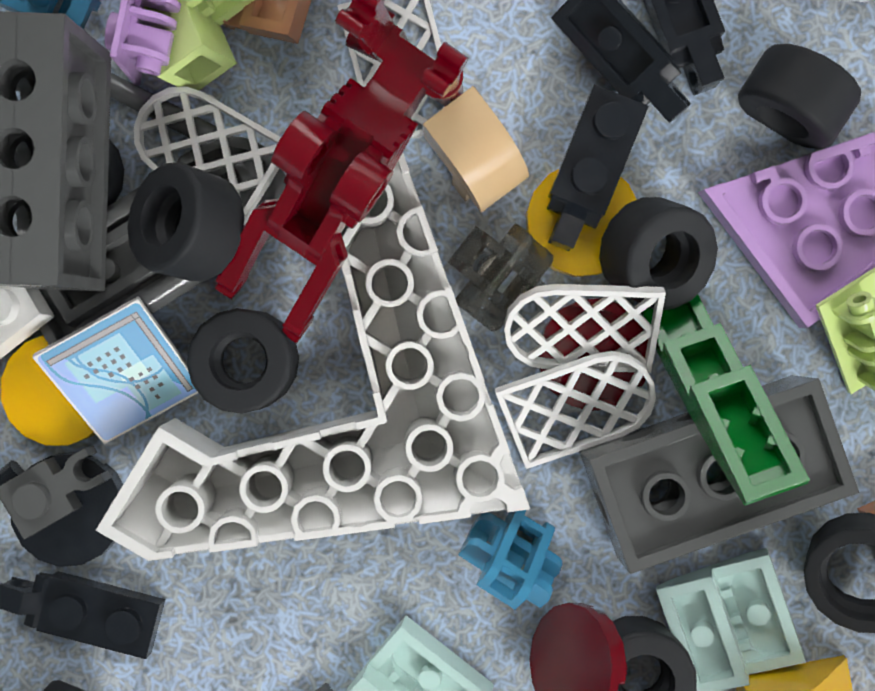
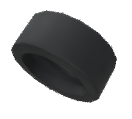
[803,513,875,633]

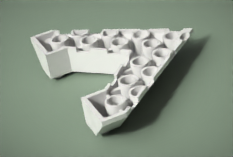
[96,153,530,561]

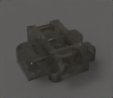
[448,223,553,331]

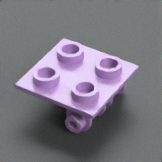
[105,0,181,86]

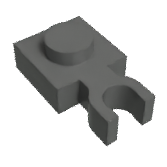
[0,446,112,539]

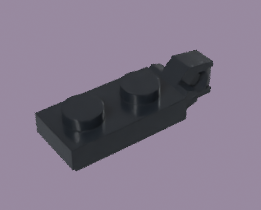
[551,0,691,123]
[643,0,725,96]
[547,84,649,251]
[0,571,166,659]

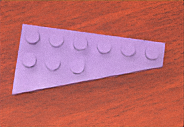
[698,132,875,328]

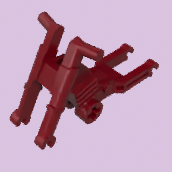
[215,0,469,344]

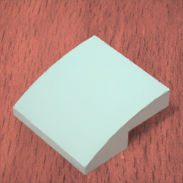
[656,548,806,691]
[345,616,494,691]

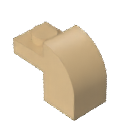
[423,86,529,213]

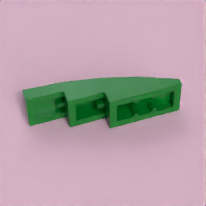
[640,294,810,506]

